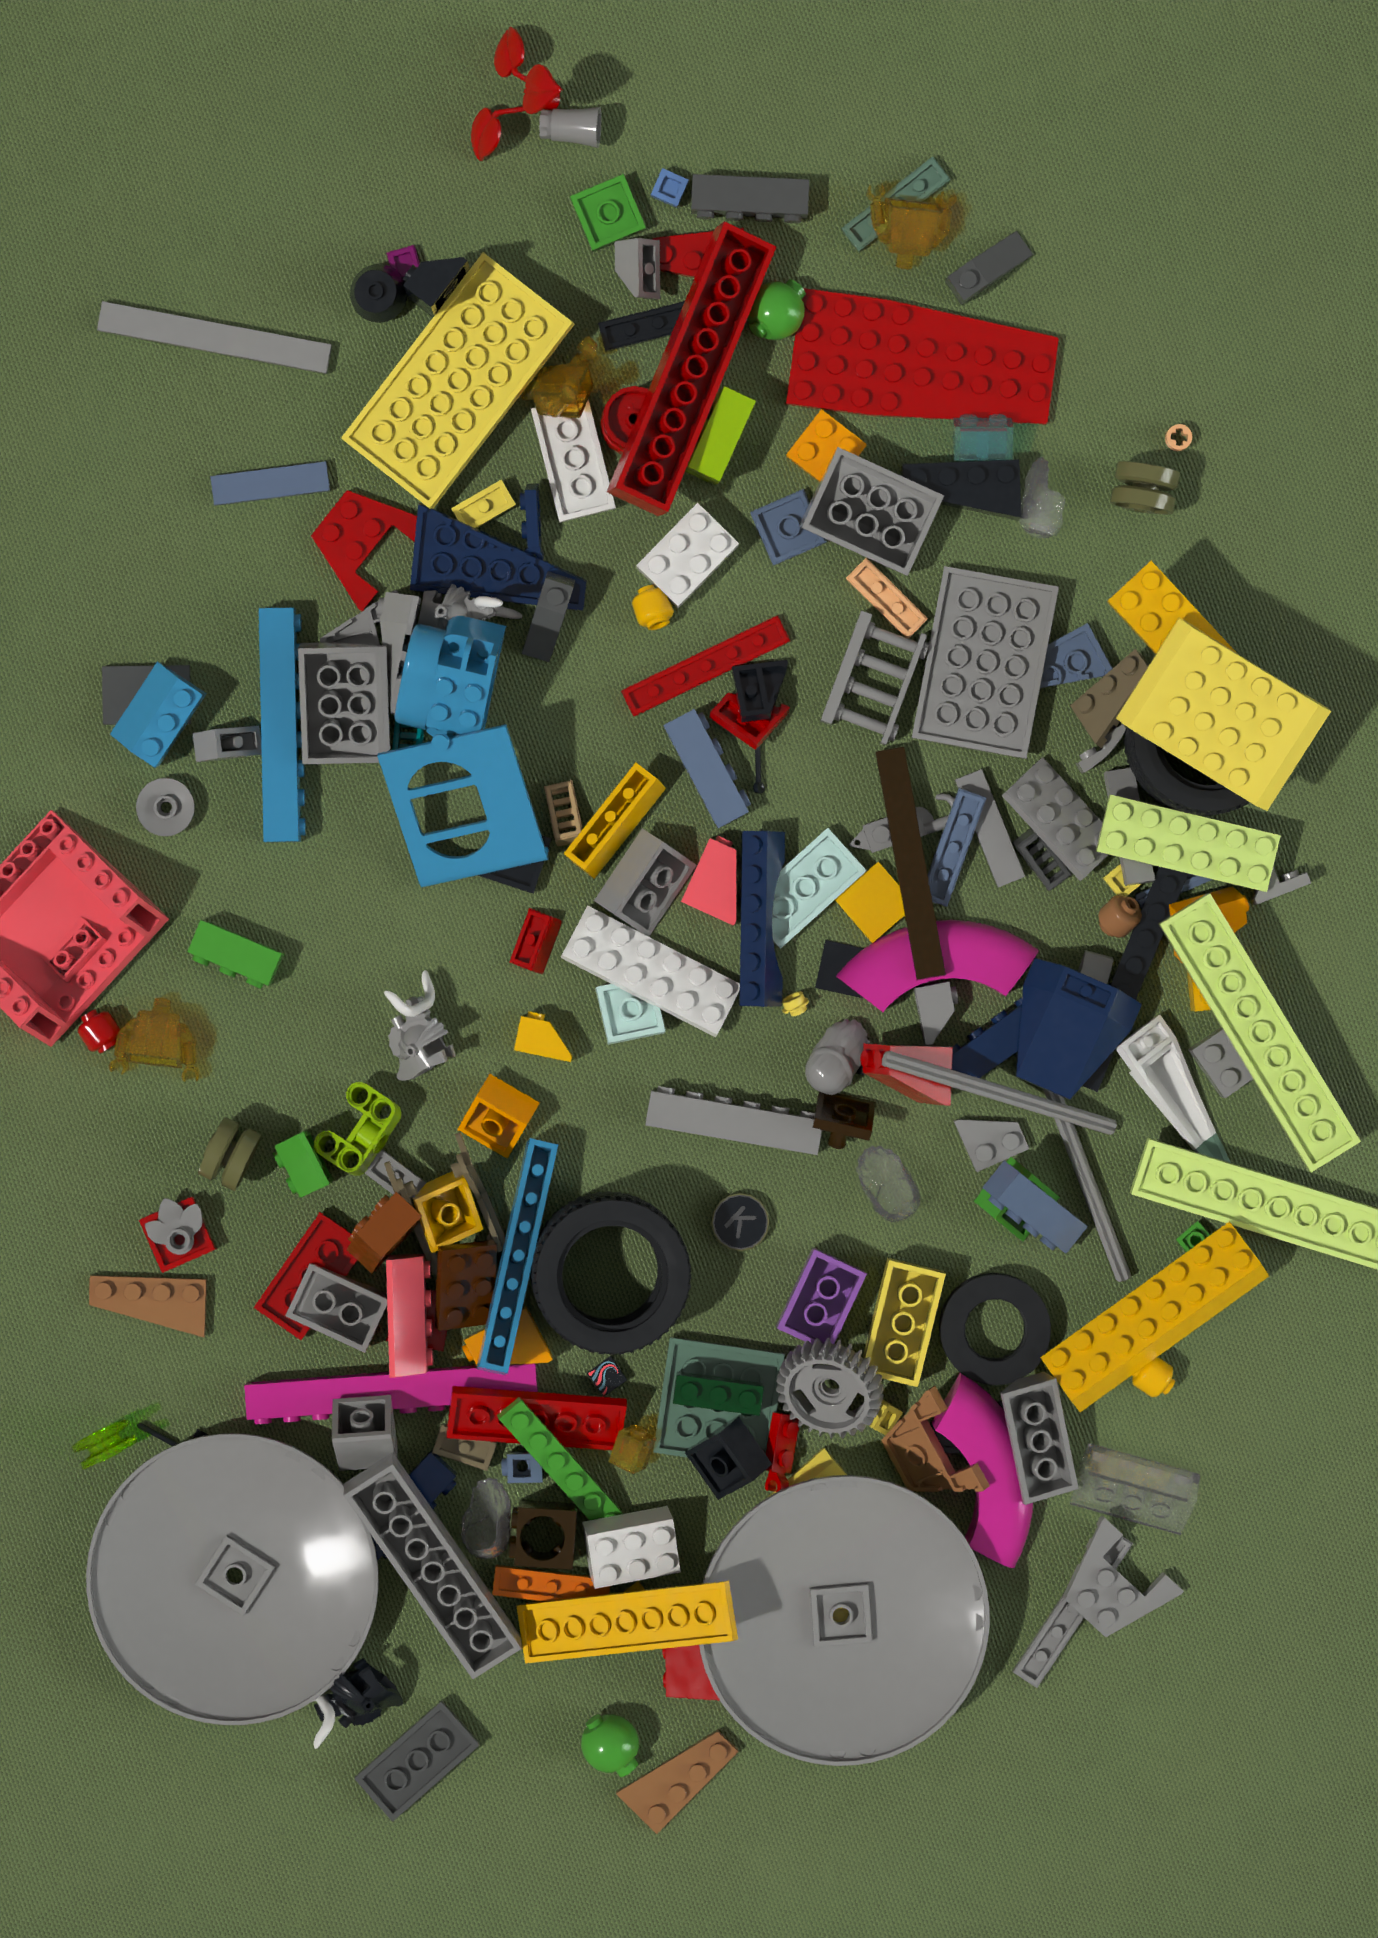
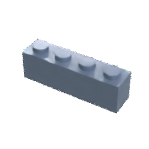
[663,709,751,829]
[982,1160,1088,1254]

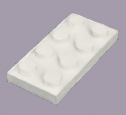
[531,395,616,523]

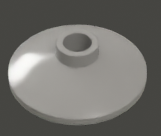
[136,778,195,836]

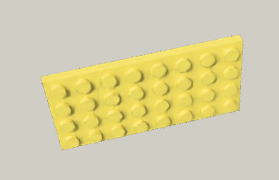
[341,252,575,509]

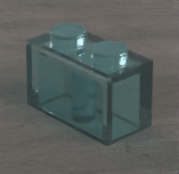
[952,414,1014,461]

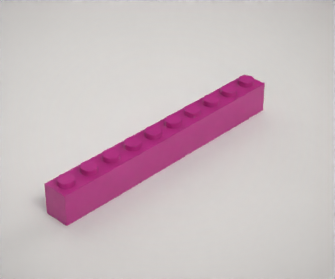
[244,1363,538,1424]

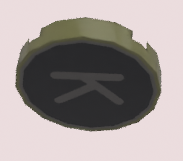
[711,1193,769,1251]

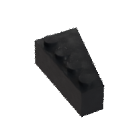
[901,459,1022,521]

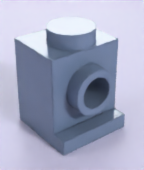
[501,1451,543,1483]

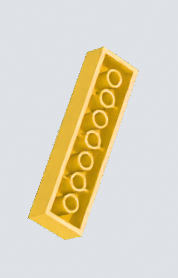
[1040,1221,1269,1412]

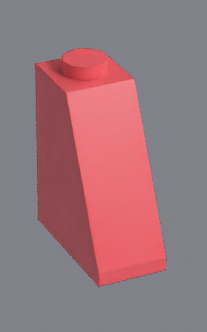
[681,835,736,926]

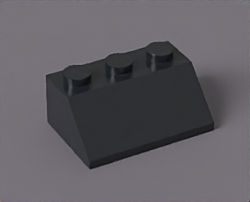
[403,257,470,317]

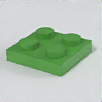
[570,174,646,252]

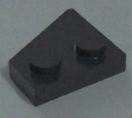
[732,660,788,722]

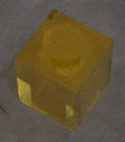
[608,1425,656,1474]

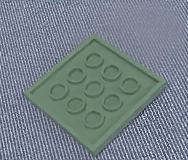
[653,1337,785,1458]

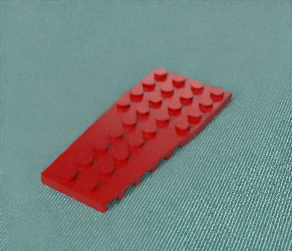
[786,288,1059,425]

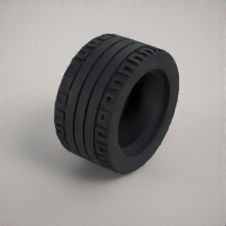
[1123,726,1250,816]
[530,1191,692,1355]

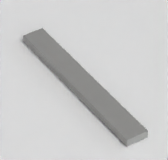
[97,301,332,374]

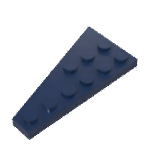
[410,502,587,611]

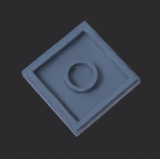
[750,489,826,566]

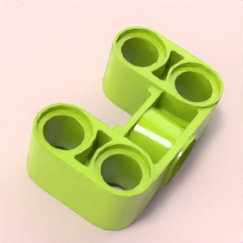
[314,1082,402,1176]

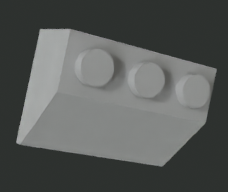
[594,828,697,937]

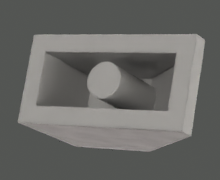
[615,238,660,300]
[192,726,262,762]
[913,981,959,1045]

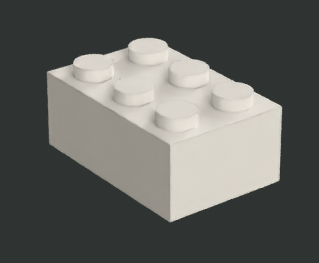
[636,503,739,608]
[582,1506,681,1589]

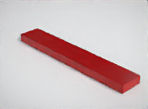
[621,615,790,717]

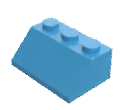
[110,661,207,768]

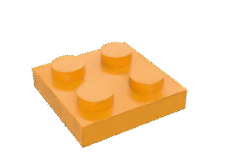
[786,409,867,482]

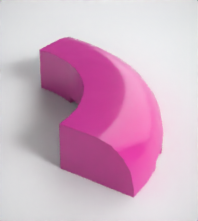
[836,920,1039,1012]
[932,1373,1033,1568]

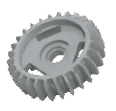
[776,1338,884,1439]

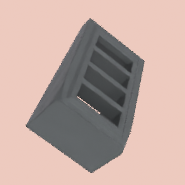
[1012,828,1072,891]

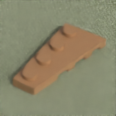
[89,1275,207,1337]
[616,1729,738,1834]

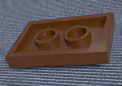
[435,1240,497,1331]

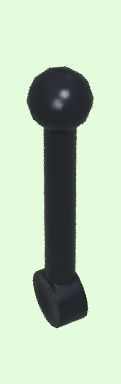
[753,746,765,794]

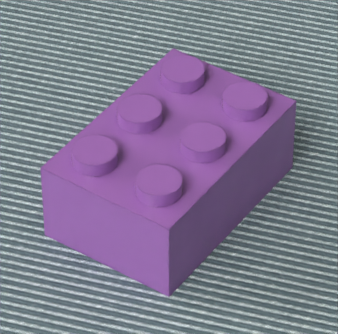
[776,1247,867,1345]

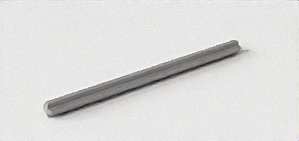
[882,1051,1117,1135]
[1043,1089,1131,1282]

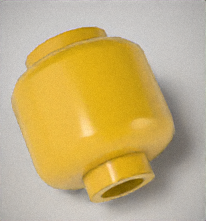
[632,585,674,630]
[1132,1357,1175,1397]

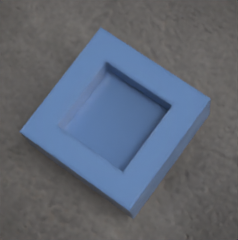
[651,168,689,208]

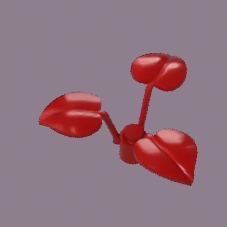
[471,27,562,162]

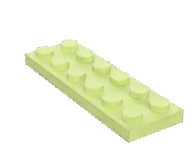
[1096,795,1281,892]

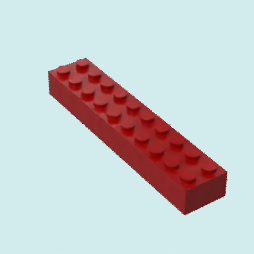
[607,221,776,517]

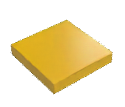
[835,862,905,943]

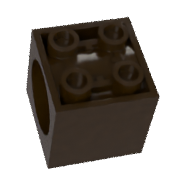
[509,1500,577,1570]

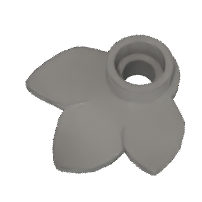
[145,1198,203,1255]

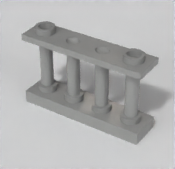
[820,611,930,745]

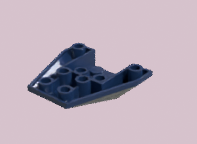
[1016,958,1142,1100]

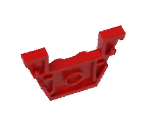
[311,490,417,612]

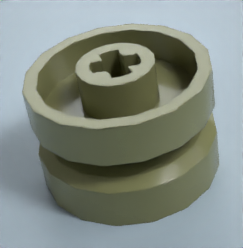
[1110,461,1180,515]
[198,1117,262,1191]

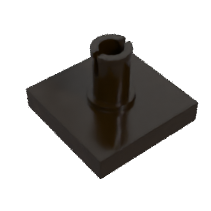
[812,1092,876,1149]

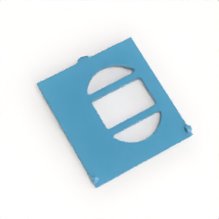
[377,724,549,887]

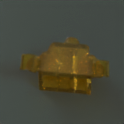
[866,184,957,270]
[521,336,597,418]
[109,998,199,1082]

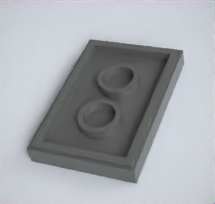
[102,665,191,725]

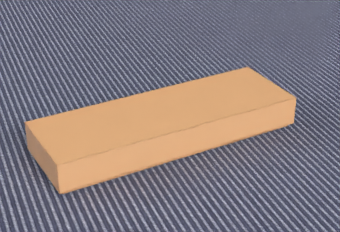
[846,558,928,639]

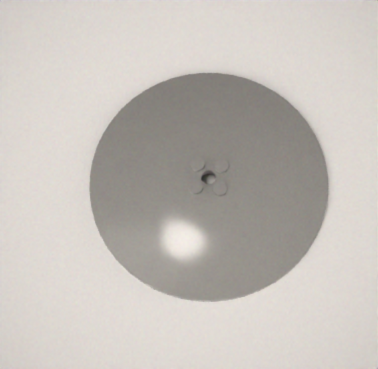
[86,1433,379,1725]
[699,1475,990,1766]

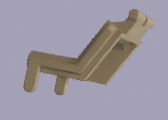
[384,1132,505,1282]

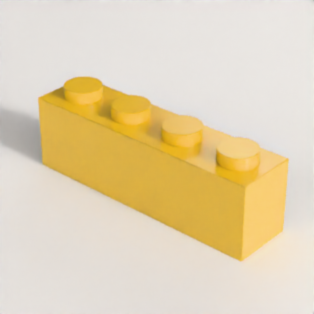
[563,762,666,879]

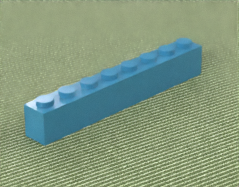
[259,607,306,842]
[476,1138,558,1375]

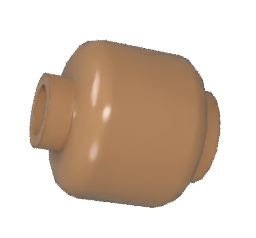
[1098,895,1142,938]

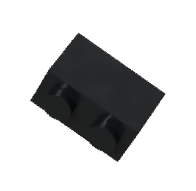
[685,1416,772,1500]

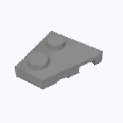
[953,1119,1029,1172]

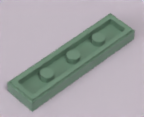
[841,156,951,252]

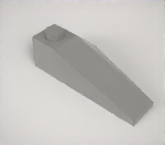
[376,592,422,715]

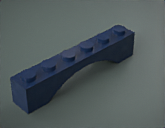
[739,831,785,1007]

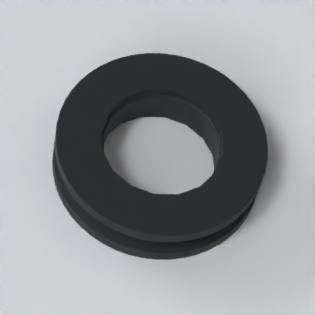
[939,1273,1051,1385]

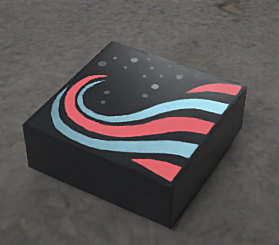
[587,1355,627,1397]

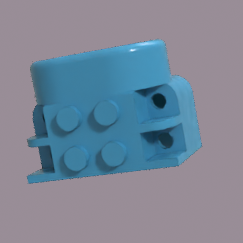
[395,616,506,737]

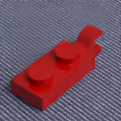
[765,1412,799,1492]

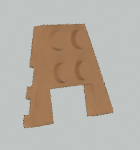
[881,1386,990,1492]

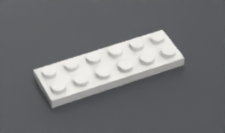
[561,905,740,1037]

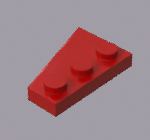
[652,228,744,278]

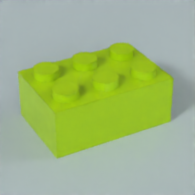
[685,386,756,486]

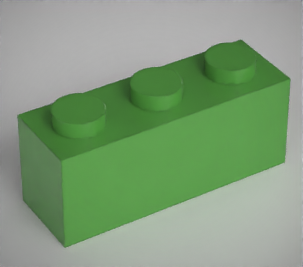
[187,920,284,989]

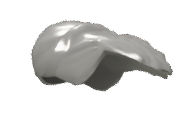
[805,1019,870,1095]

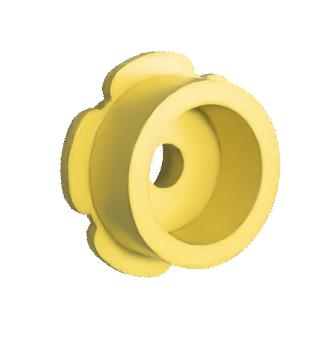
[782,991,809,1017]

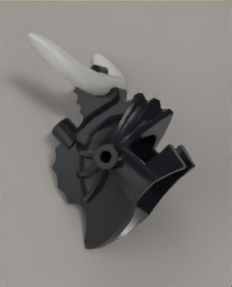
[314,1658,403,1749]

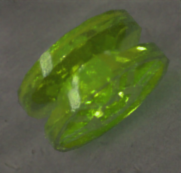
[71,1418,137,1470]

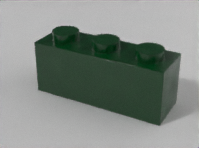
[673,1371,764,1416]

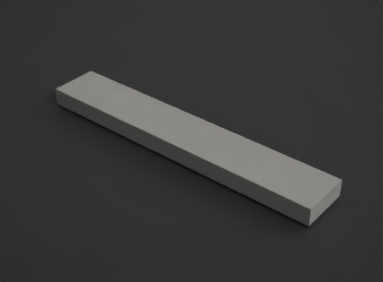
[1012,1536,1133,1688]

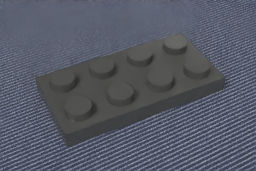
[354,1700,480,1822]

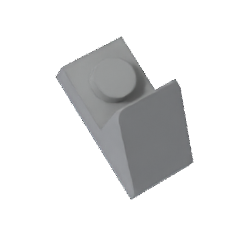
[1251,867,1311,905]

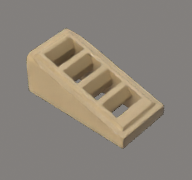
[544,780,583,846]

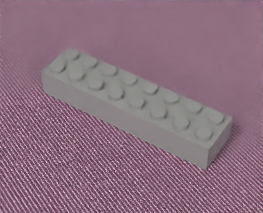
[343,1453,522,1679]

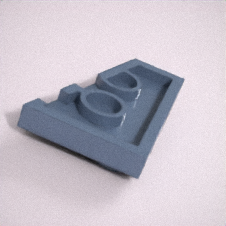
[1040,623,1113,688]

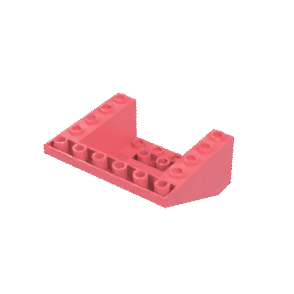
[0,810,169,1047]

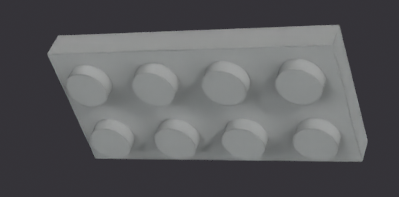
[1001,757,1109,881]

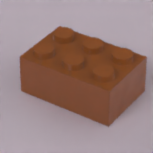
[347,1192,422,1273]

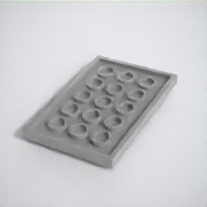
[912,566,1059,759]

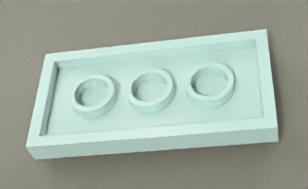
[772,828,867,949]

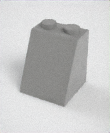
[332,1395,398,1471]

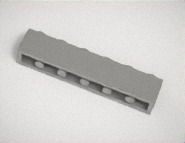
[645,1086,822,1155]

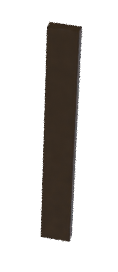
[875,747,946,981]

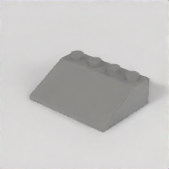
[799,447,944,576]
[298,642,390,764]

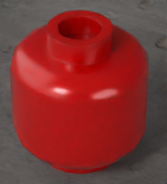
[78,1009,121,1054]

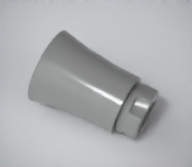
[539,107,601,148]

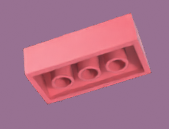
[386,1254,433,1378]

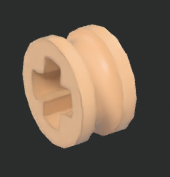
[1165,424,1193,452]

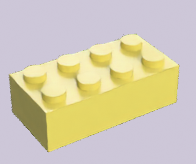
[863,1257,946,1387]

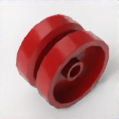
[600,386,649,454]

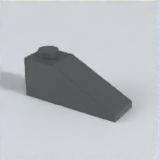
[945,231,1033,305]
[522,571,575,662]

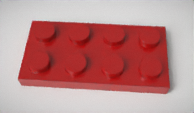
[253,1211,357,1340]

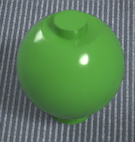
[747,279,806,340]
[581,1714,639,1777]

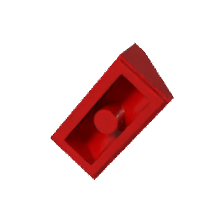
[509,908,562,974]

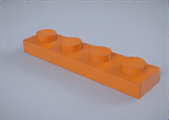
[492,1565,610,1602]

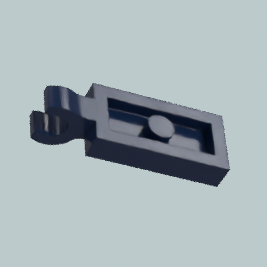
[520,483,544,560]

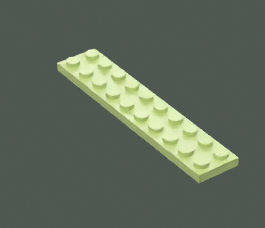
[1159,893,1361,1172]
[1130,1138,1378,1270]

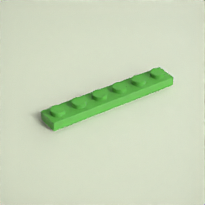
[497,1397,624,1520]

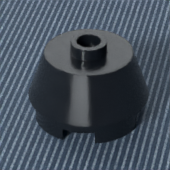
[350,264,408,323]

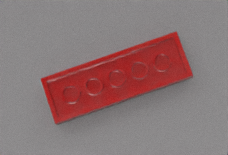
[446,1386,627,1451]

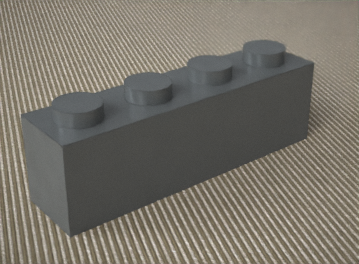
[691,174,809,223]

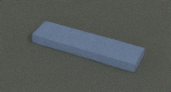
[210,461,330,506]
[927,787,986,907]

